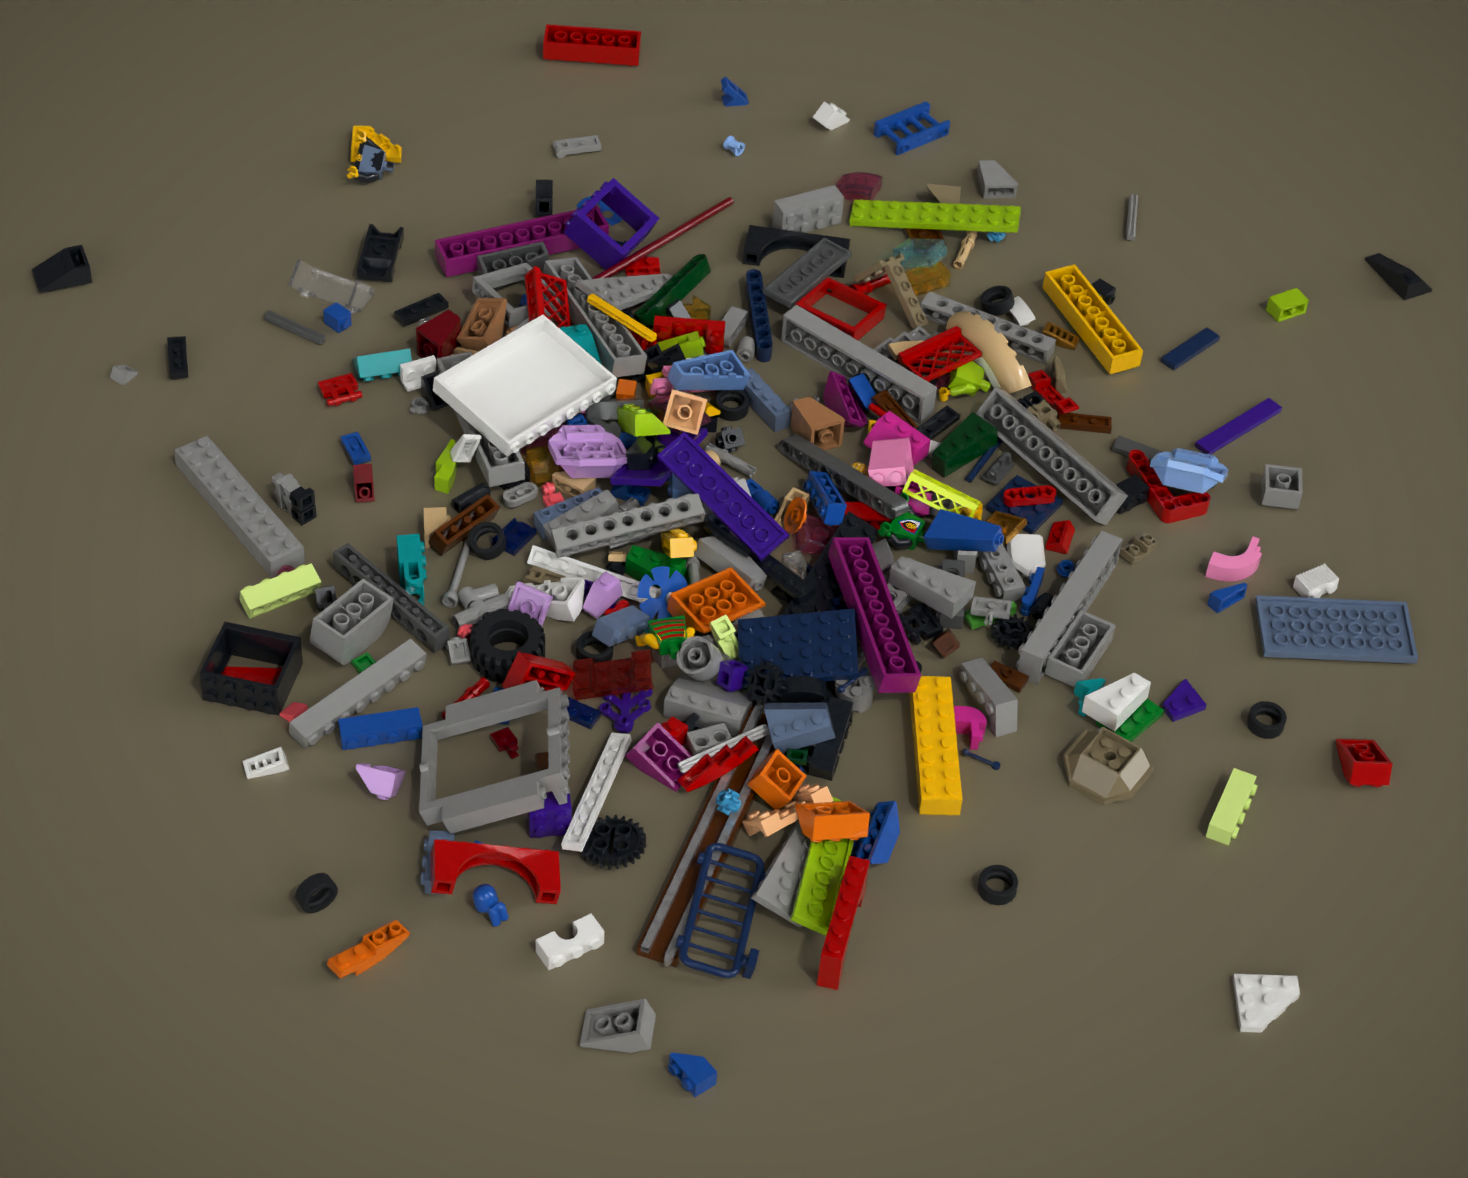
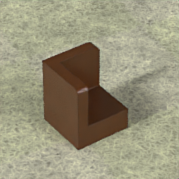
[933,628,960,658]

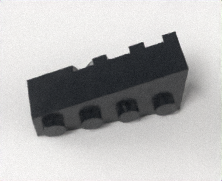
[806,697,854,781]

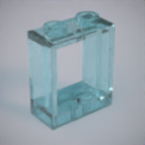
[893,239,947,267]

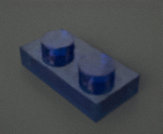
[567,696,601,730]

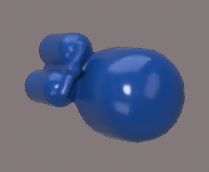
[472,884,509,927]

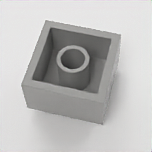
[1261,464,1303,509]

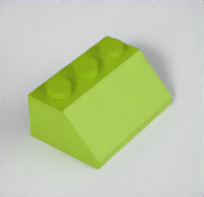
[617,403,670,437]

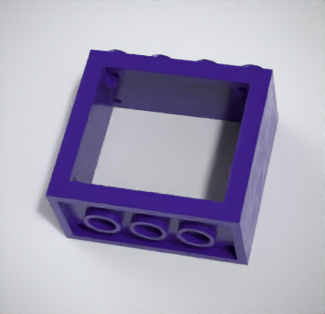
[563,178,660,270]

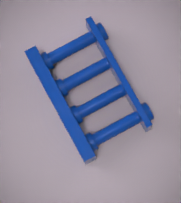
[874,101,950,155]

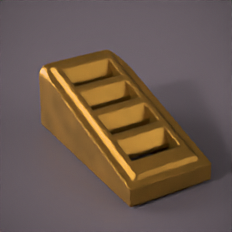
[1042,321,1080,350]

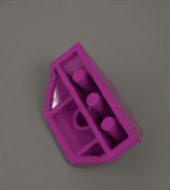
[823,371,868,427]

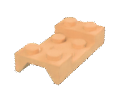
[742,784,833,837]

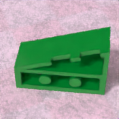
[625,545,687,593]

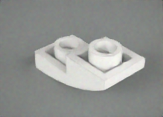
[1008,296,1035,326]

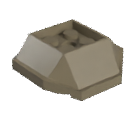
[1063,727,1154,806]

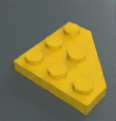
[351,126,402,163]

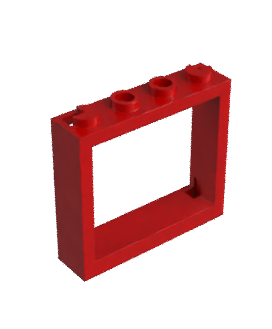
[795,277,887,341]

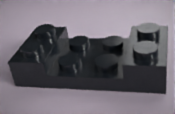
[357,224,404,282]

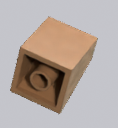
[790,397,845,451]

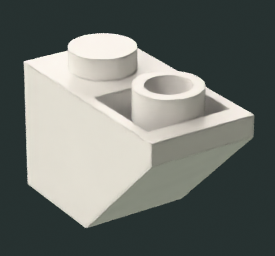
[813,101,850,130]

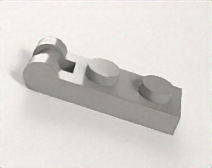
[553,135,601,158]

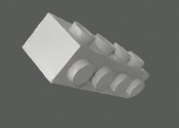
[976,544,1026,602]

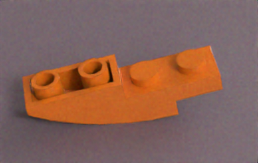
[327,920,410,979]

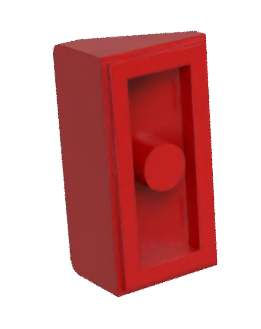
[1045,520,1075,554]

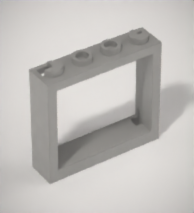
[472,263,563,328]

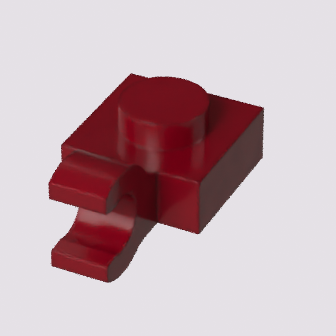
[490,727,519,759]

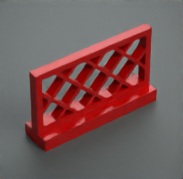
[525,266,571,328]
[898,326,982,382]

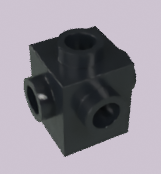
[715,426,746,453]

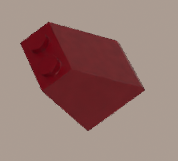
[416,309,461,365]

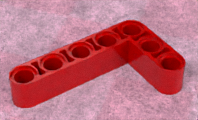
[1126,449,1211,523]

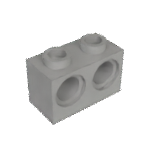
[686,723,732,756]

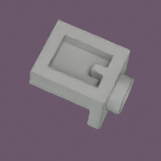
[446,637,471,666]

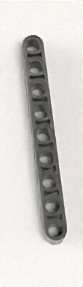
[779,434,909,519]

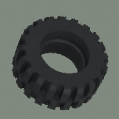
[470,609,545,683]

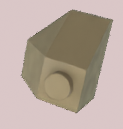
[926,184,961,204]

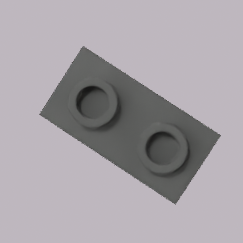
[981,452,1015,486]

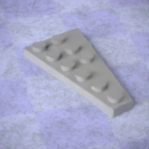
[575,273,673,310]
[751,820,810,928]

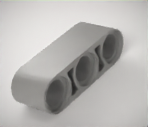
[722,306,749,347]

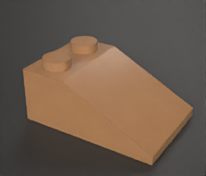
[456,298,507,352]

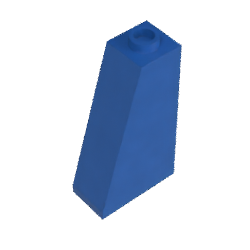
[924,509,1004,552]

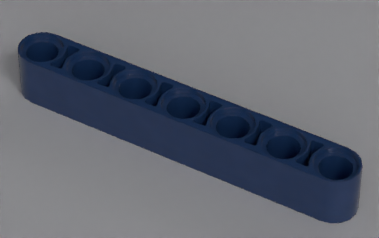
[745,269,773,362]

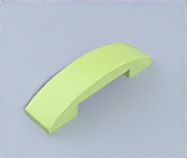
[709,615,749,690]

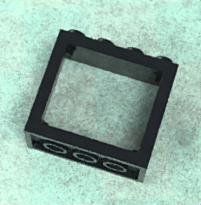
[200,621,303,716]

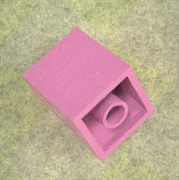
[868,438,914,487]

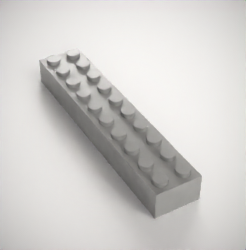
[543,257,647,378]
[781,305,937,424]
[437,351,525,487]
[976,387,1128,525]
[174,436,305,578]
[1016,531,1123,685]

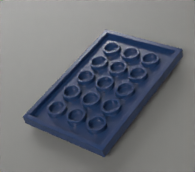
[738,609,859,689]

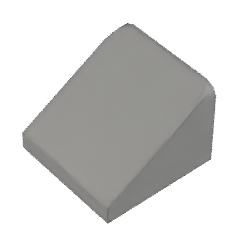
[110,364,138,385]

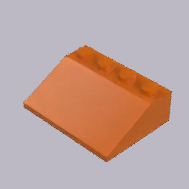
[667,567,766,634]

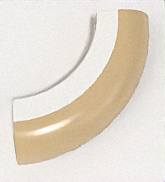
[946,311,1032,393]

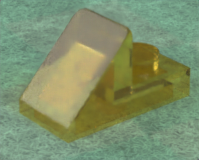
[683,295,711,320]

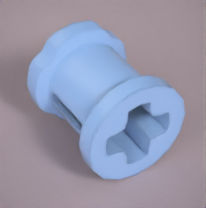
[723,136,745,156]

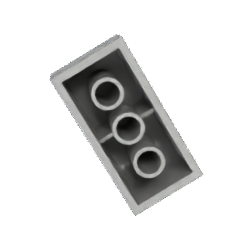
[310,579,394,665]

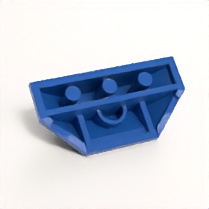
[851,801,900,865]

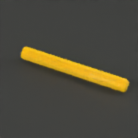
[587,293,657,342]

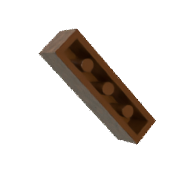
[429,494,500,556]

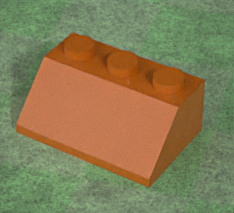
[795,801,870,842]

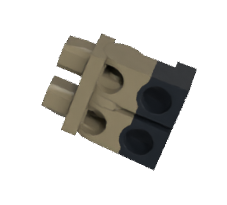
[1017,391,1061,432]

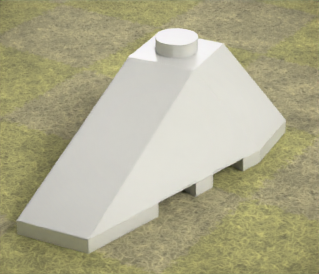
[505,577,585,622]

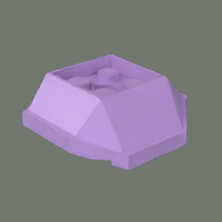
[548,425,628,478]

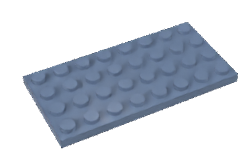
[1255,595,1418,664]

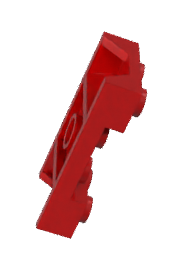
[653,316,726,355]

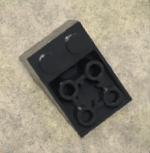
[32,245,92,293]

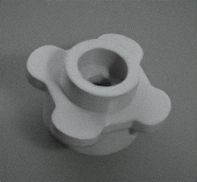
[410,397,429,414]

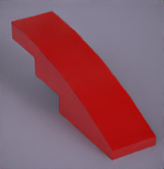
[677,736,759,792]

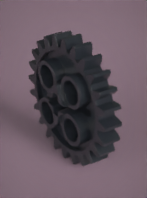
[581,815,646,870]

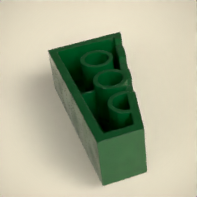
[932,412,998,478]

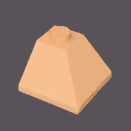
[663,389,708,435]

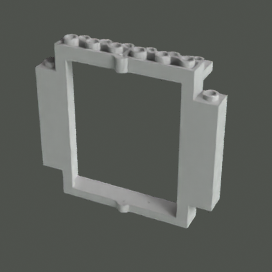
[419,680,570,834]

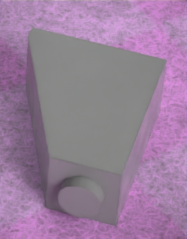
[977,160,1018,199]

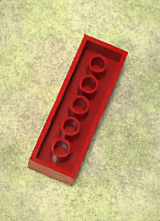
[543,24,641,66]

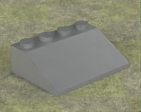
[663,673,755,736]

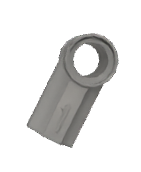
[458,583,500,609]

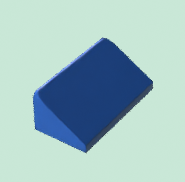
[848,373,876,412]

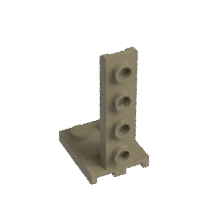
[854,253,929,329]

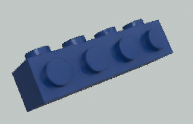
[803,471,847,526]

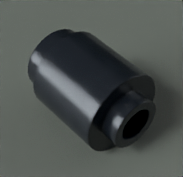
[1030,593,1054,620]

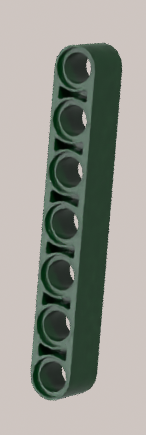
[635,254,711,329]

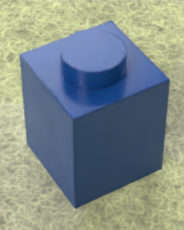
[323,302,352,333]

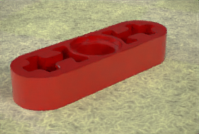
[1003,485,1056,507]

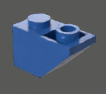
[668,1052,717,1097]

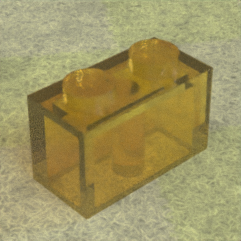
[526,446,559,487]

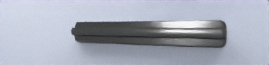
[264,310,326,345]

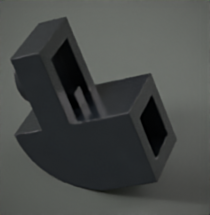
[535,179,553,215]
[643,343,686,373]

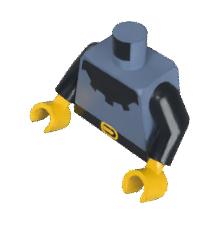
[347,130,395,184]

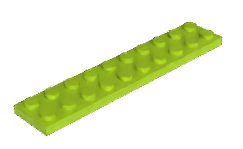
[850,199,1021,233]

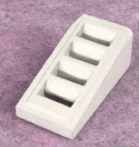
[450,434,481,462]
[242,747,290,779]

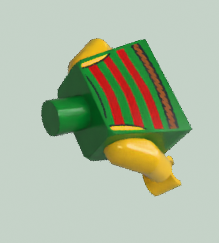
[635,615,695,660]

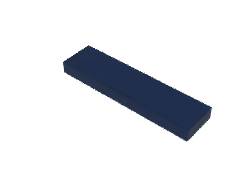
[1161,327,1220,370]

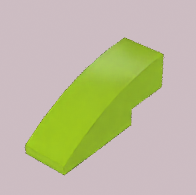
[434,439,457,494]

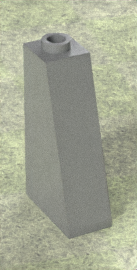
[694,536,767,591]

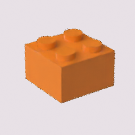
[747,749,807,810]

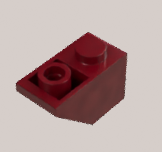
[353,464,375,502]

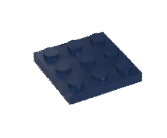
[986,475,1063,534]

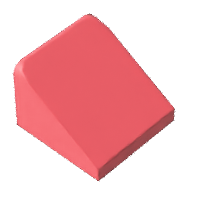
[279,702,308,722]

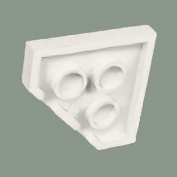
[1233,974,1300,1033]

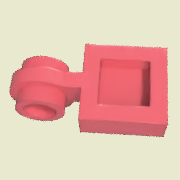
[541,481,564,507]

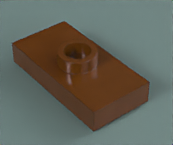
[990,660,1029,693]

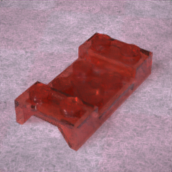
[572,649,654,700]

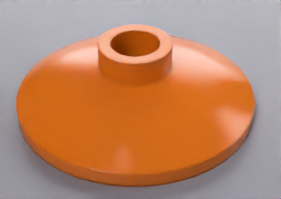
[784,497,807,534]

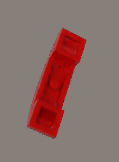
[1027,370,1079,414]

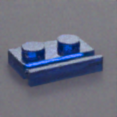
[492,518,536,556]

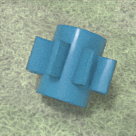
[986,232,1006,243]
[716,788,741,815]

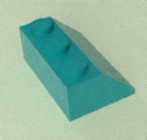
[353,349,412,382]

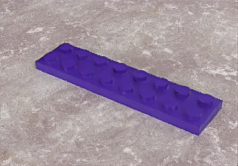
[657,432,789,561]

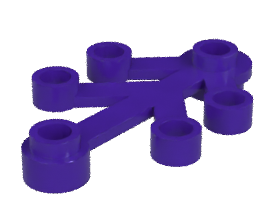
[599,671,653,734]

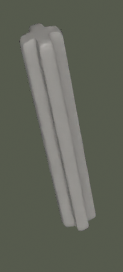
[1126,194,1138,241]

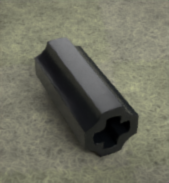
[452,482,491,514]

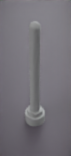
[442,539,471,608]

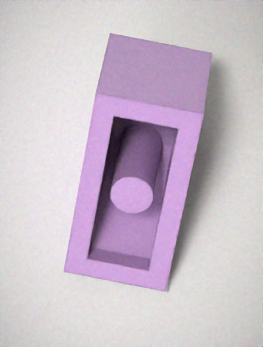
[582,571,623,619]

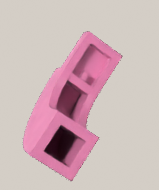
[1205,537,1262,582]

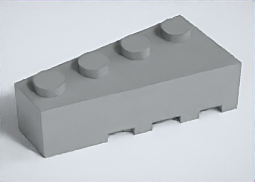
[959,658,1018,737]

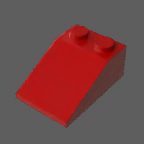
[1335,739,1393,787]

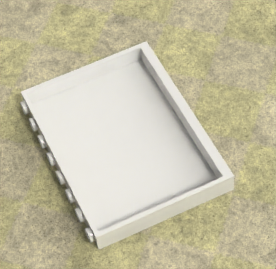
[433,315,617,456]

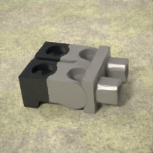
[272,472,317,526]

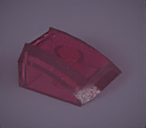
[836,172,883,202]
[794,515,838,554]

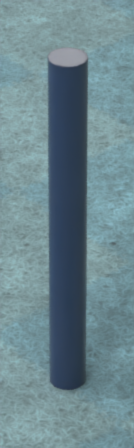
[965,436,1003,483]

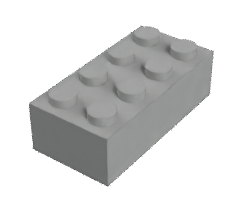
[772,185,844,233]
[1045,610,1116,687]

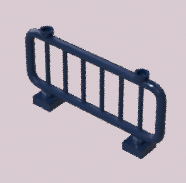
[675,842,766,979]

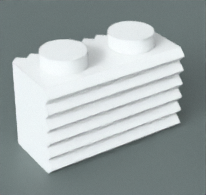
[1293,563,1339,598]

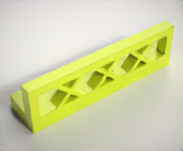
[902,469,981,518]

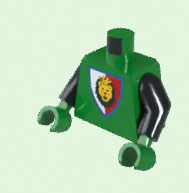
[878,493,926,550]

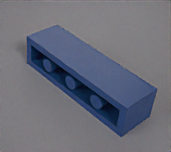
[338,707,423,750]

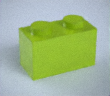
[1266,288,1309,322]

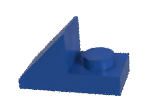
[721,76,749,107]
[610,485,651,507]

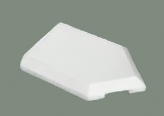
[1006,534,1046,579]

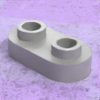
[503,482,537,507]

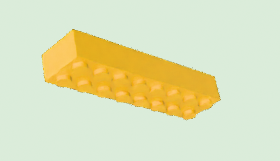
[1042,264,1143,375]
[909,676,962,815]

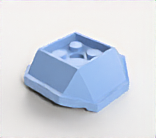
[1150,448,1228,494]

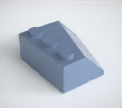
[764,703,836,753]

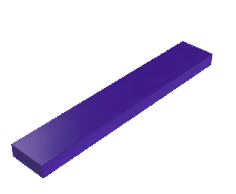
[1195,398,1282,455]

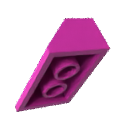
[863,411,931,466]

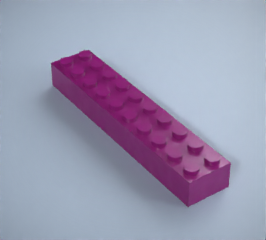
[435,205,609,277]
[828,537,921,693]

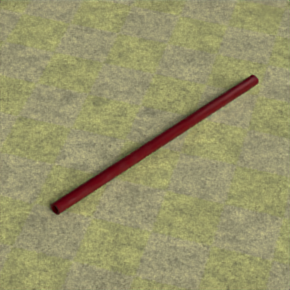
[592,197,734,279]

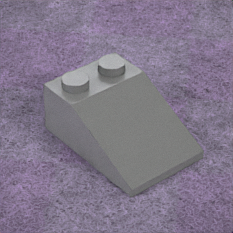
[580,999,656,1053]

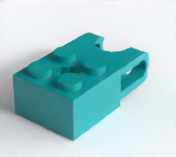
[396,534,427,606]

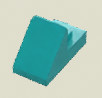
[1074,678,1106,717]

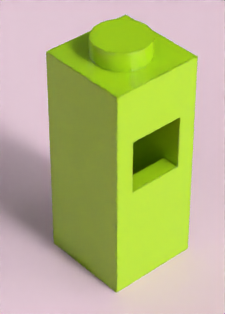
[657,331,706,358]

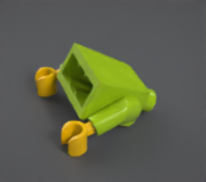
[939,359,991,402]

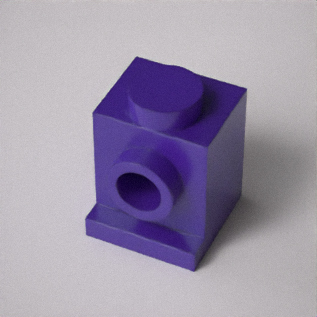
[716,660,748,692]

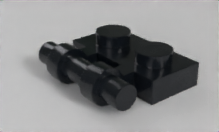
[898,603,944,645]

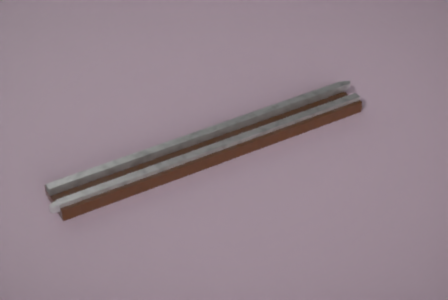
[637,703,775,968]

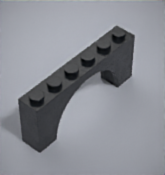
[743,225,850,278]

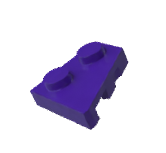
[1162,679,1207,722]

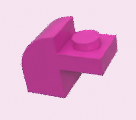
[954,706,987,750]

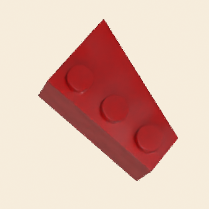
[502,651,575,691]

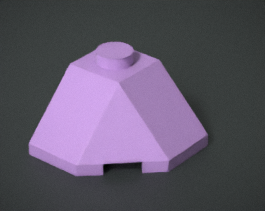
[356,763,406,800]

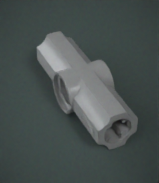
[452,593,510,631]

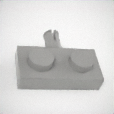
[971,596,1012,626]

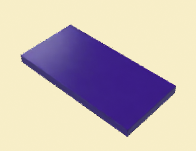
[610,427,708,486]

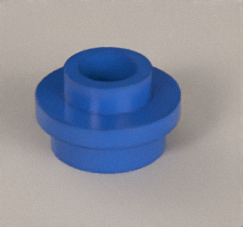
[1057,560,1075,577]

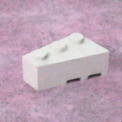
[1082,673,1151,731]

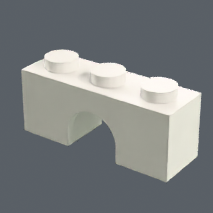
[536,914,604,970]

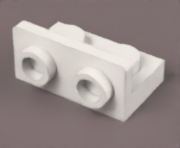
[400,355,437,392]

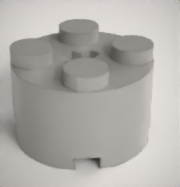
[676,636,722,681]
[834,667,875,713]

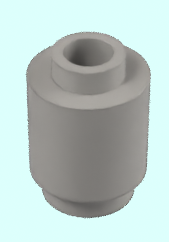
[736,336,756,362]

